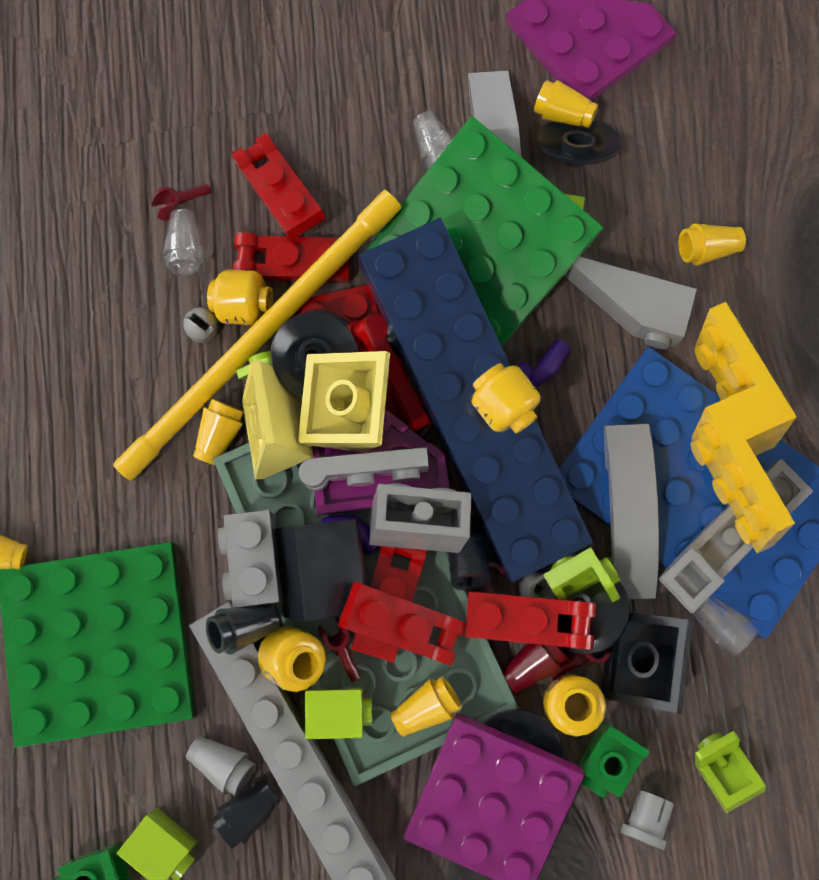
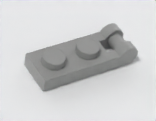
[298,447,429,492]

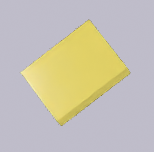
[298,351,390,453]
[242,361,313,480]

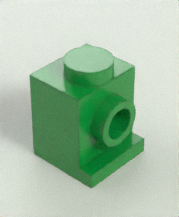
[577,721,650,799]
[54,842,132,880]

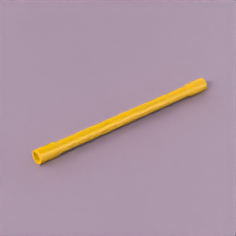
[113,190,402,481]

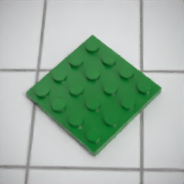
[365,115,604,347]
[0,542,196,748]

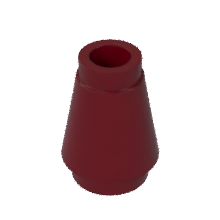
[502,643,569,694]

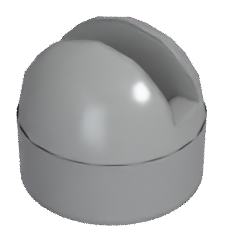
[183,307,219,343]
[519,570,556,599]

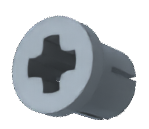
[620,790,674,851]

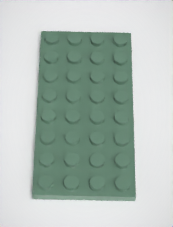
[213,443,519,787]

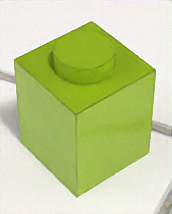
[305,687,373,739]
[116,807,198,880]

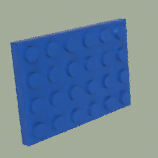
[559,346,819,639]

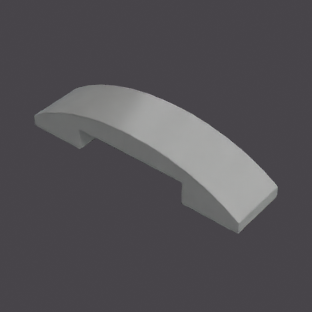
[604,424,659,599]
[659,459,813,613]

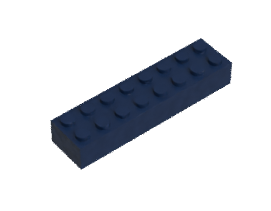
[359,217,593,582]

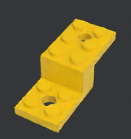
[690,302,797,553]

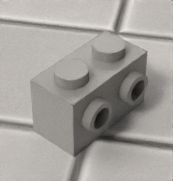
[369,483,471,553]
[218,510,284,608]

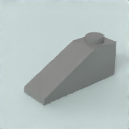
[468,71,521,156]
[564,257,697,349]

